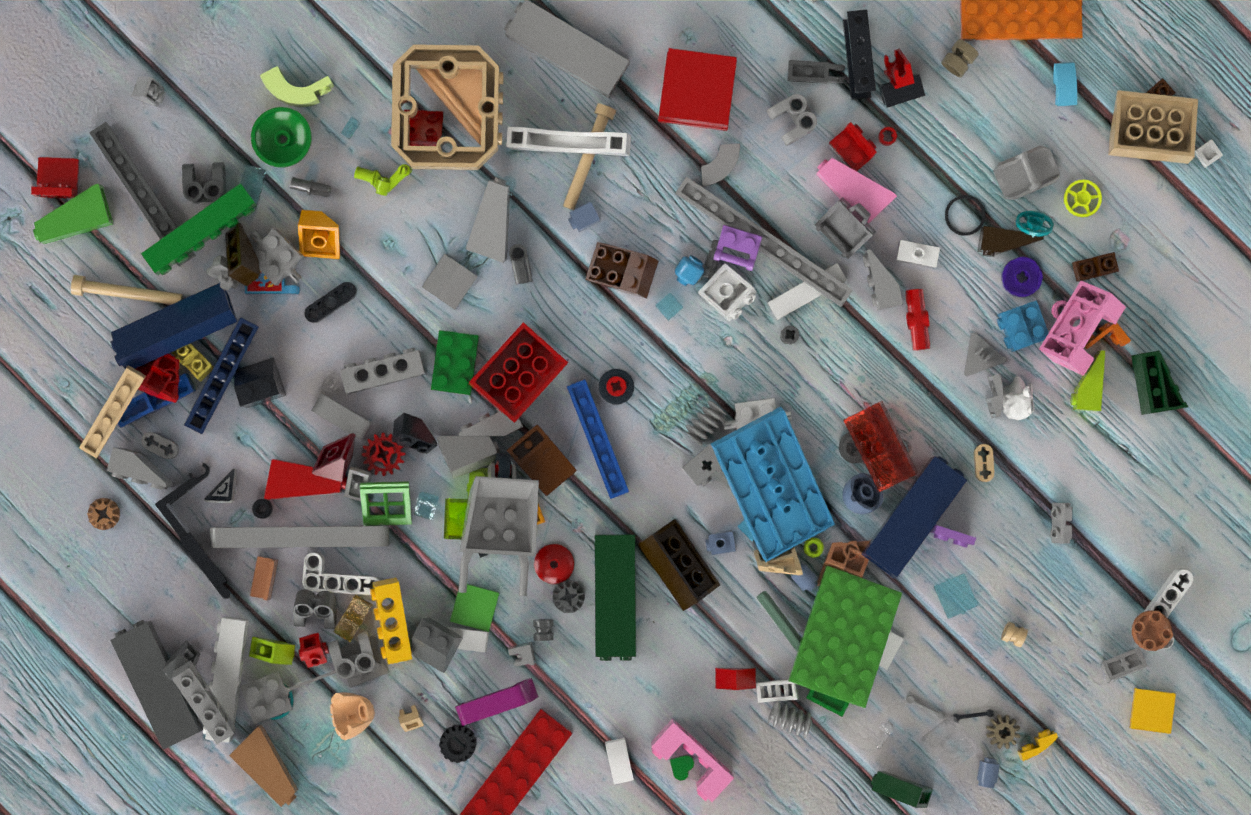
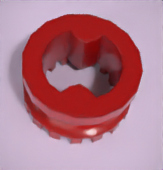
[878,127,897,146]

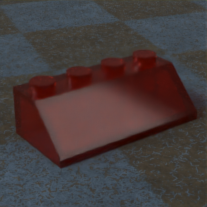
[843,400,918,492]

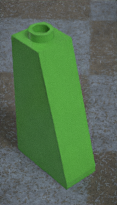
[33,184,114,244]

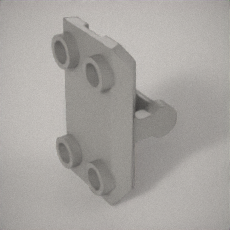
[993,146,1060,200]

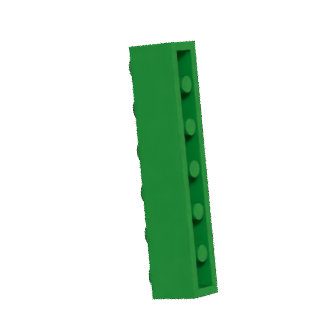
[141,183,257,276]

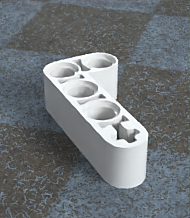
[302,552,382,595]
[1144,569,1193,649]

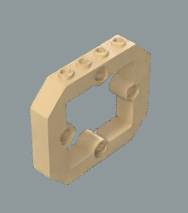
[391,45,504,170]

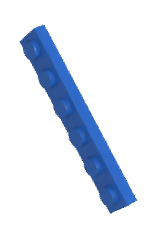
[566,379,629,499]

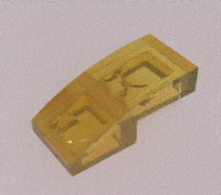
[333,595,373,642]

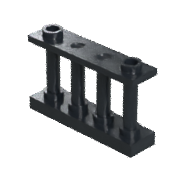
[842,9,876,100]

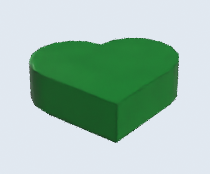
[669,755,694,781]

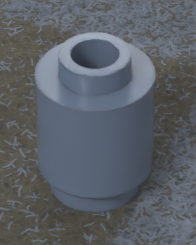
[791,562,818,592]
[977,757,1000,788]

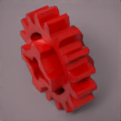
[362,433,406,476]

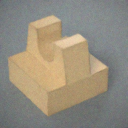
[398,705,424,732]

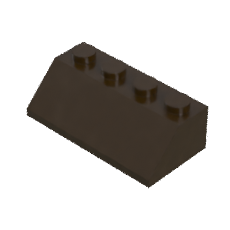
[638,519,720,611]

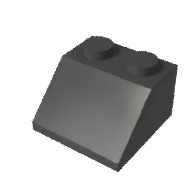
[411,618,463,673]

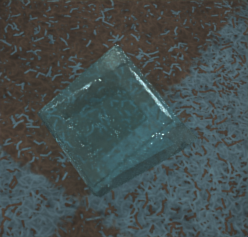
[414,492,440,520]

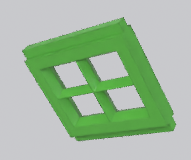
[360,481,412,526]

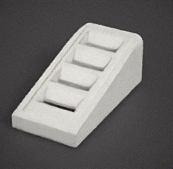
[756,679,800,703]

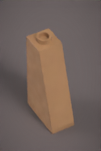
[229,725,298,807]

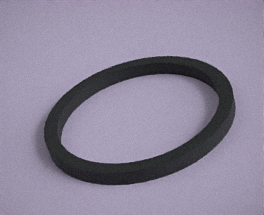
[945,195,985,236]

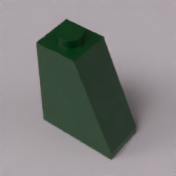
[871,771,933,808]

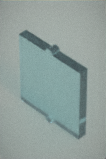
[933,573,978,619]

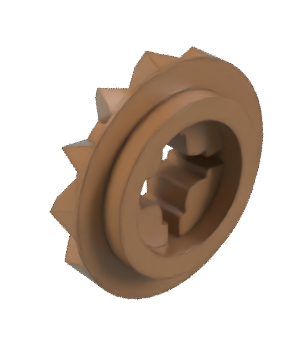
[87,498,120,530]

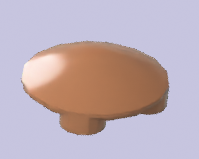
[1131,611,1173,651]

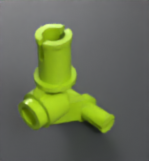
[354,164,413,196]

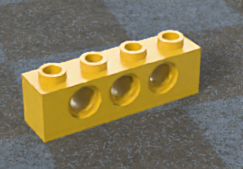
[370,577,412,664]

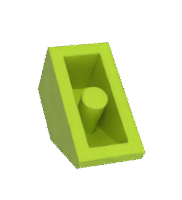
[249,637,295,665]

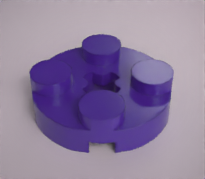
[1001,257,1043,298]

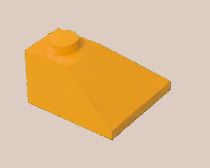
[298,210,340,259]

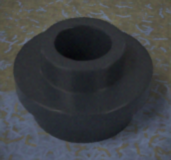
[252,499,273,519]

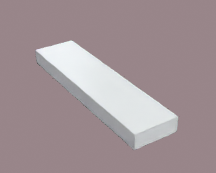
[767,263,847,320]

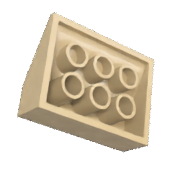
[1108,90,1198,164]

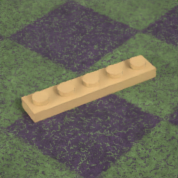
[79,365,146,458]

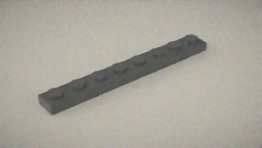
[89,122,196,267]

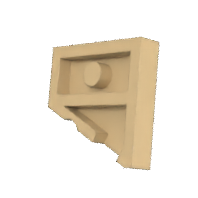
[753,547,803,575]

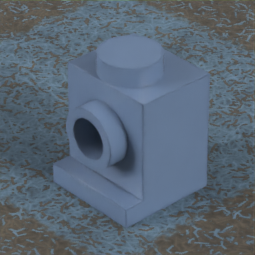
[705,531,736,555]

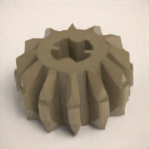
[986,715,1021,749]

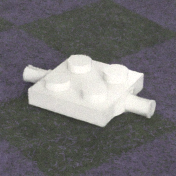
[723,398,792,430]

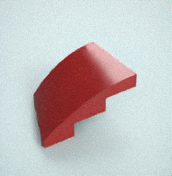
[135,354,180,403]

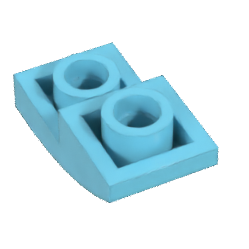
[1053,62,1077,106]

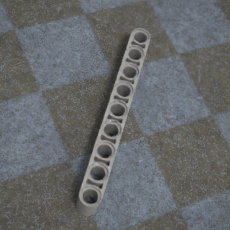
[210,526,389,548]

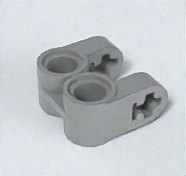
[766,94,817,146]
[328,631,376,679]

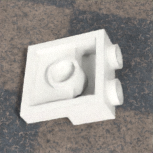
[698,263,757,322]

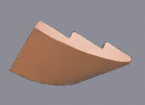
[817,540,871,586]

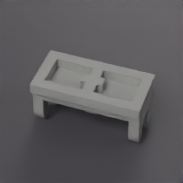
[508,642,536,666]
[1101,647,1148,683]

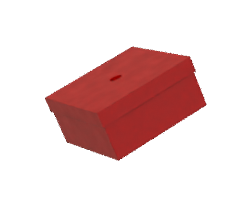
[658,48,737,131]

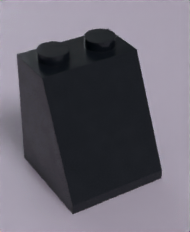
[234,357,286,408]

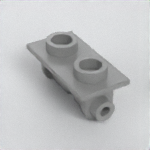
[1051,503,1073,544]

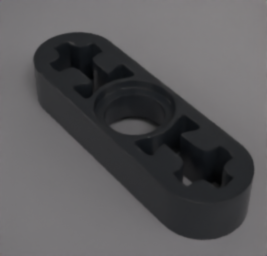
[304,282,357,323]

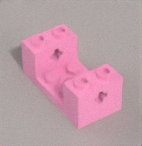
[1039,281,1126,376]
[651,718,734,802]

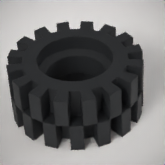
[439,725,477,763]

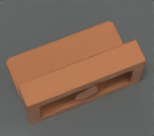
[250,556,278,601]

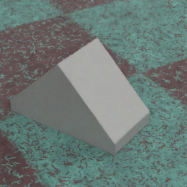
[344,466,373,502]

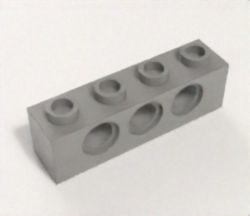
[340,348,426,394]
[172,660,235,744]

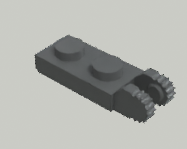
[787,60,845,84]

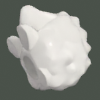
[1002,376,1034,421]

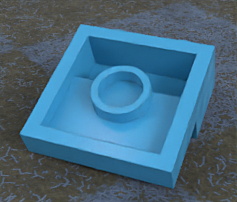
[997,300,1049,352]

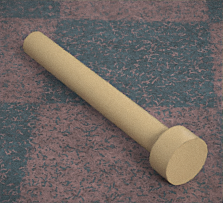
[563,103,616,210]
[71,275,183,305]

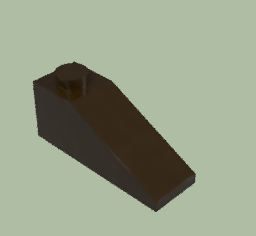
[225,222,260,286]
[977,226,1044,257]

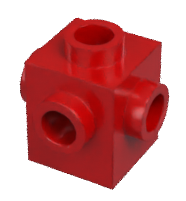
[298,632,329,668]

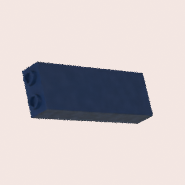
[110,283,238,369]
[861,456,967,579]

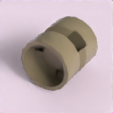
[941,39,979,78]

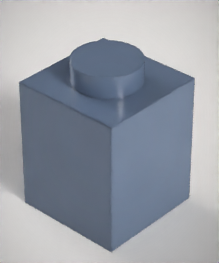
[568,202,600,232]

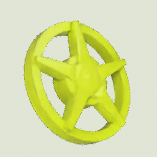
[1064,179,1102,217]

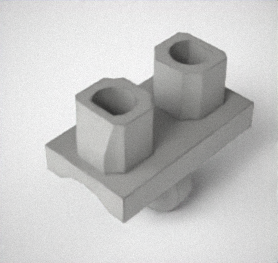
[207,255,240,290]

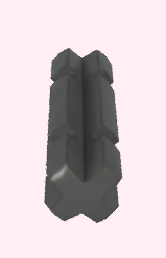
[702,240,719,279]

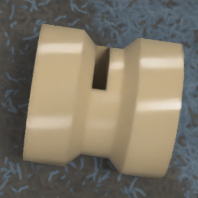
[1001,621,1028,648]

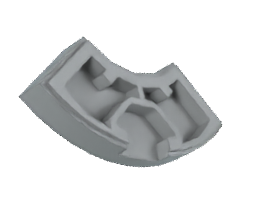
[701,144,740,187]

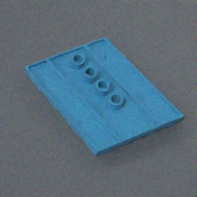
[711,406,835,562]

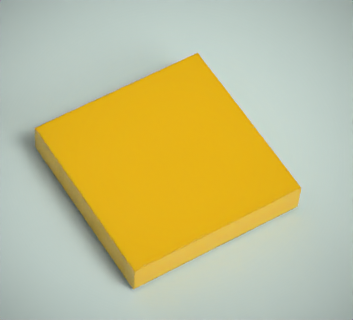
[1129,688,1176,734]

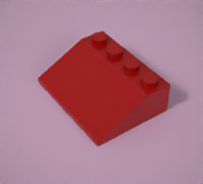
[469,322,569,423]

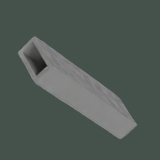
[504,0,629,98]

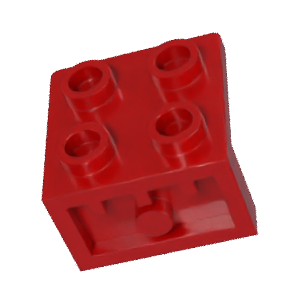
[404,110,444,146]
[829,122,877,172]
[31,157,79,199]

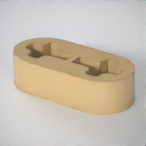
[973,444,995,482]

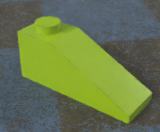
[1070,350,1105,412]

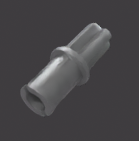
[290,177,331,197]

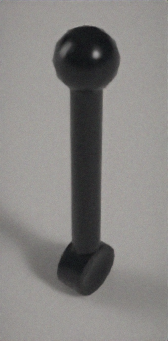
[952,709,994,722]

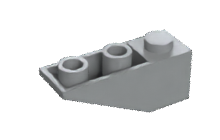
[131,77,166,107]
[863,249,903,311]
[458,409,524,436]

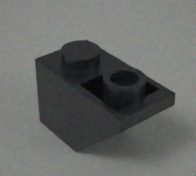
[392,413,437,454]

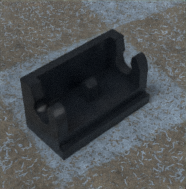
[878,74,926,108]

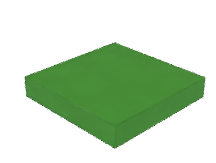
[450,584,499,632]

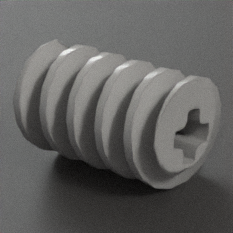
[686,400,727,446]
[767,701,812,739]

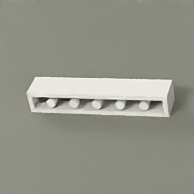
[203,617,249,742]

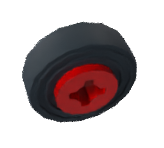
[599,369,634,405]

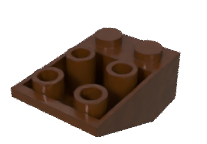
[585,242,659,299]
[506,424,577,497]

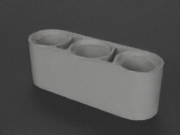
[311,393,371,440]

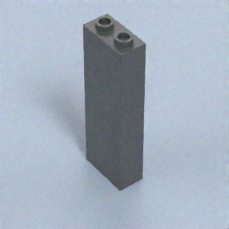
[110,620,203,750]

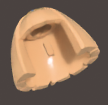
[330,692,375,740]

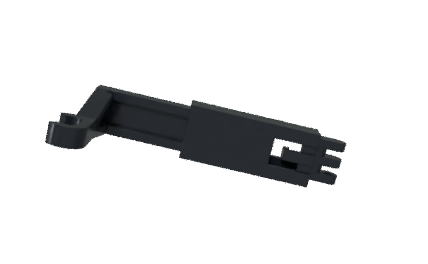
[155,463,230,599]

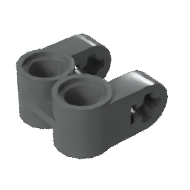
[182,162,226,204]
[293,589,337,629]

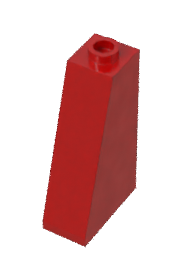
[264,459,348,499]

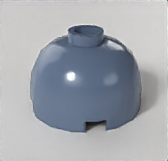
[842,473,883,515]

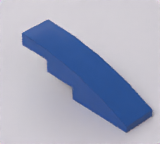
[118,373,197,428]

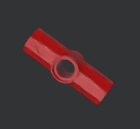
[905,289,930,351]

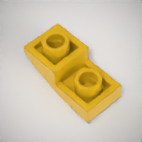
[1017,729,1058,761]

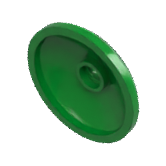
[251,107,312,168]

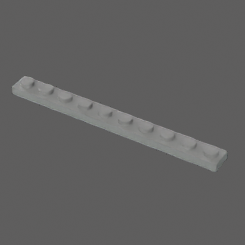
[675,177,853,307]

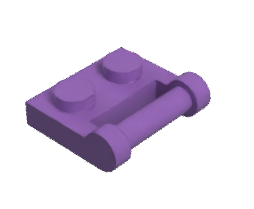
[713,225,763,271]

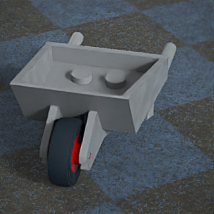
[458,453,539,596]

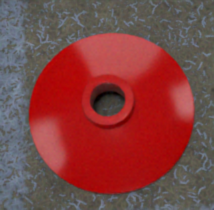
[534,544,574,584]

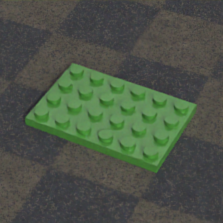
[788,566,902,708]

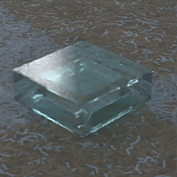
[341,116,360,140]
[655,293,683,321]

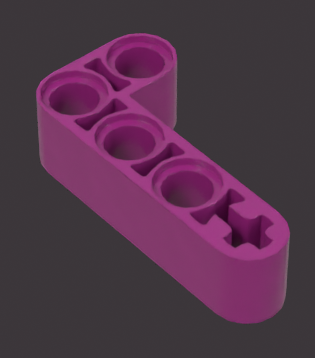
[455,678,539,726]

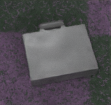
[815,197,876,259]

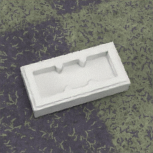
[896,240,940,268]

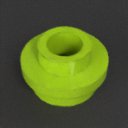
[803,537,824,558]

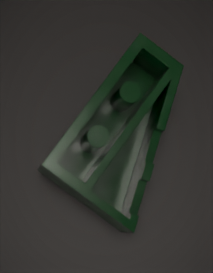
[1131,350,1188,415]

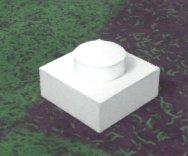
[1195,139,1223,168]

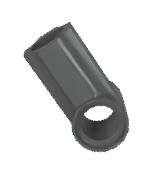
[509,244,533,285]

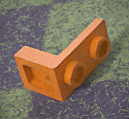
[1083,321,1131,350]

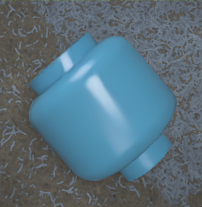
[675,255,704,286]

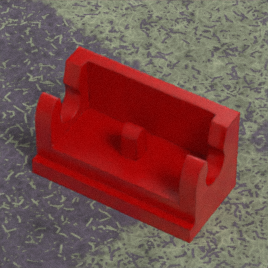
[884,48,915,89]

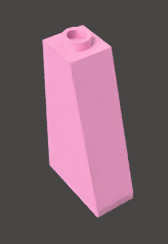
[816,158,897,223]

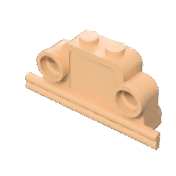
[416,63,494,145]

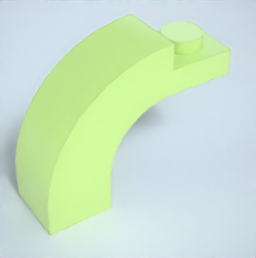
[260,66,334,107]

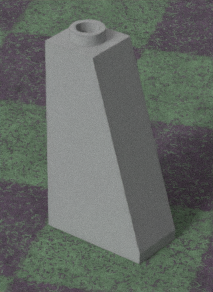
[466,177,510,263]

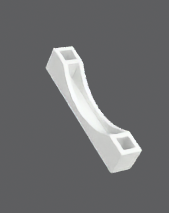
[506,127,631,156]

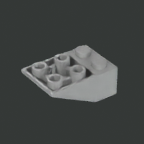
[107,447,174,490]

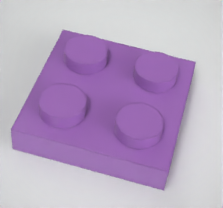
[930,525,976,548]

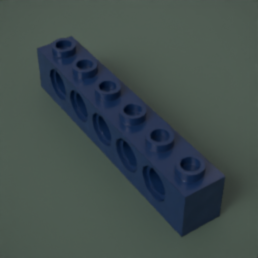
[184,317,259,434]

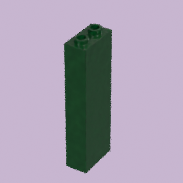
[595,534,636,661]

